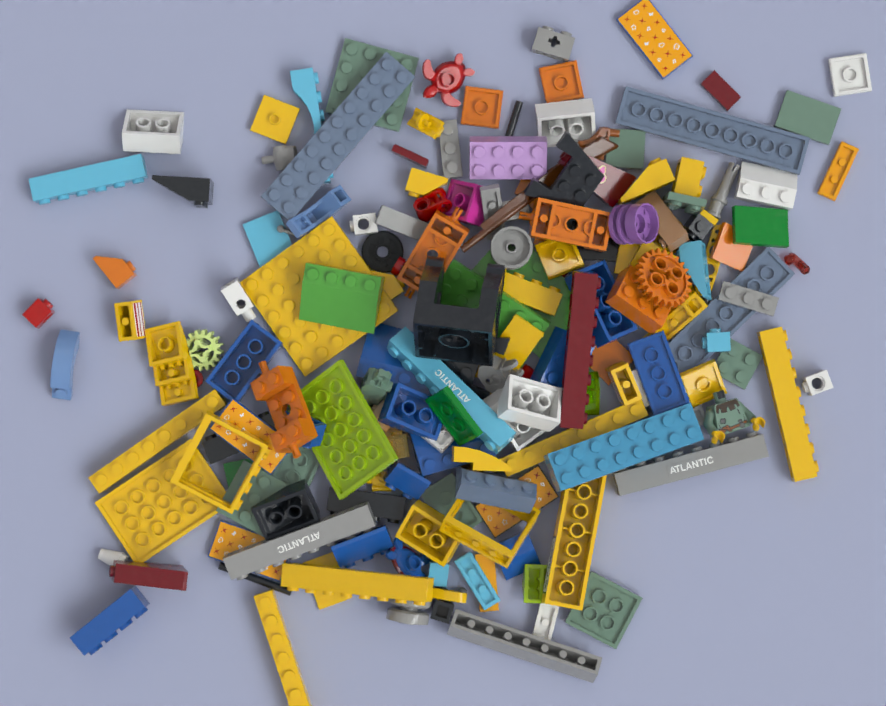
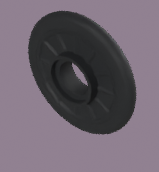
[362,231,404,273]

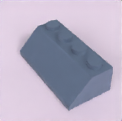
[455,467,537,514]

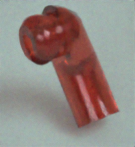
[784,253,810,275]

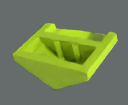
[522,564,547,604]

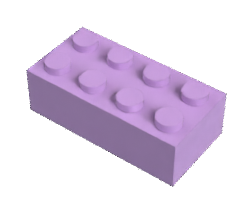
[469,136,547,179]

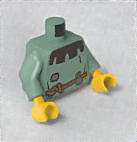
[703,390,765,444]

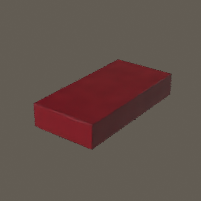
[700,70,741,111]
[391,144,429,168]

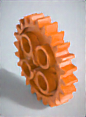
[634,248,692,309]

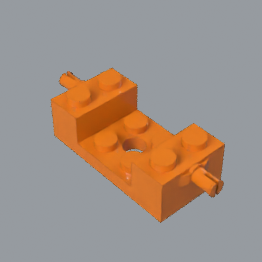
[518,197,611,252]
[396,206,470,299]
[250,361,318,458]

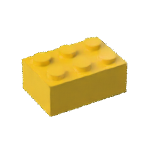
[395,500,460,567]

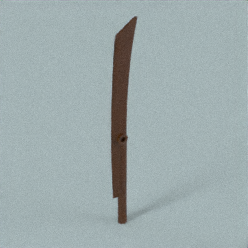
[460,137,619,253]

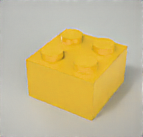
[671,157,707,197]

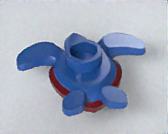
[385,537,431,577]

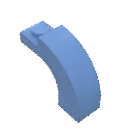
[286,185,351,239]
[50,330,80,400]

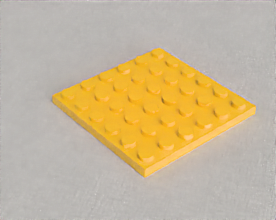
[240,216,399,377]

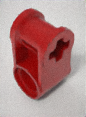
[413,188,453,222]

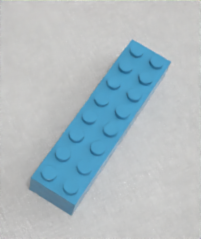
[544,403,704,493]

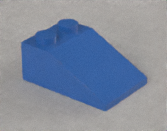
[378,382,443,441]

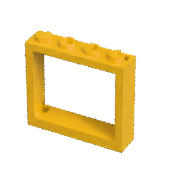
[170,411,271,514]
[439,499,541,569]

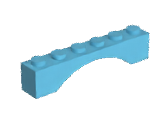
[290,67,334,184]

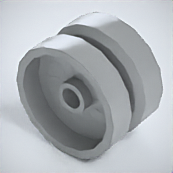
[490,226,533,270]
[386,598,431,625]

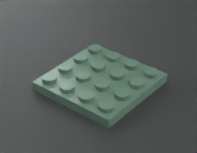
[325,38,419,132]

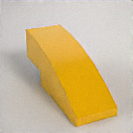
[452,446,512,472]

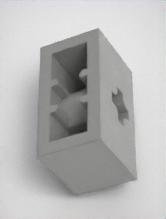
[531,26,575,62]

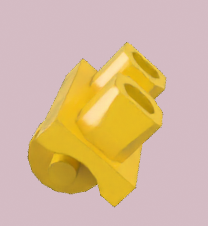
[407,108,444,139]

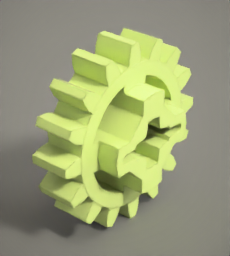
[186,329,224,371]

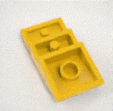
[145,321,199,406]

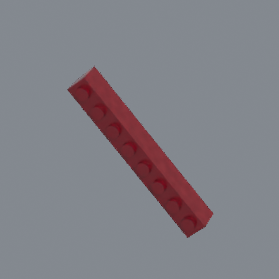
[559,271,601,429]

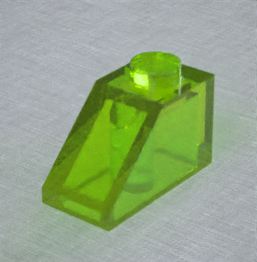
[585,371,600,415]

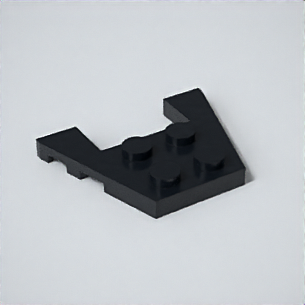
[524,131,604,207]
[441,337,510,400]

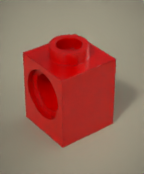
[22,298,55,329]

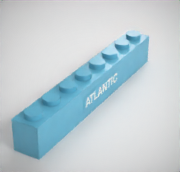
[387,326,516,454]

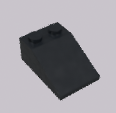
[152,175,214,208]
[251,479,320,541]

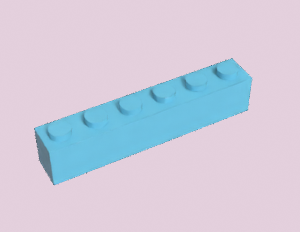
[28,154,148,205]

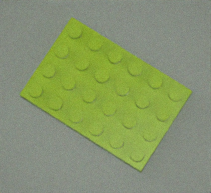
[288,360,399,500]

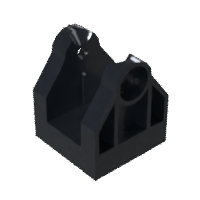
[413,256,505,367]

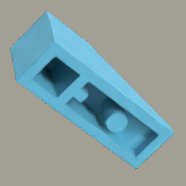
[677,240,712,300]

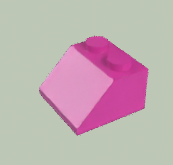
[443,179,484,227]

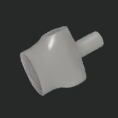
[261,145,298,171]

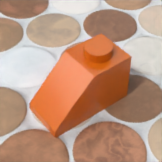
[93,256,137,289]

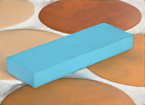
[454,551,501,610]

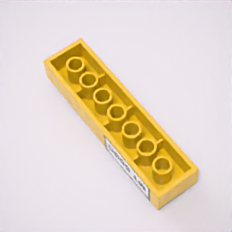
[541,475,607,611]

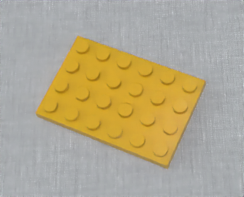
[95,438,226,562]

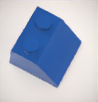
[383,461,431,500]
[498,532,541,580]

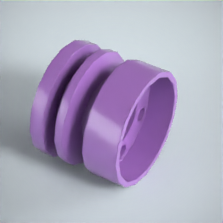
[608,203,659,245]

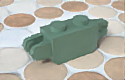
[360,368,393,407]

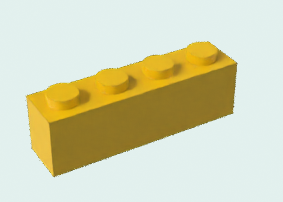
[503,269,563,317]

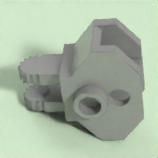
[478,355,524,393]

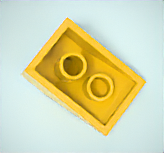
[617,157,675,205]

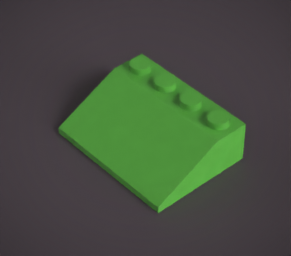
[299,263,385,334]

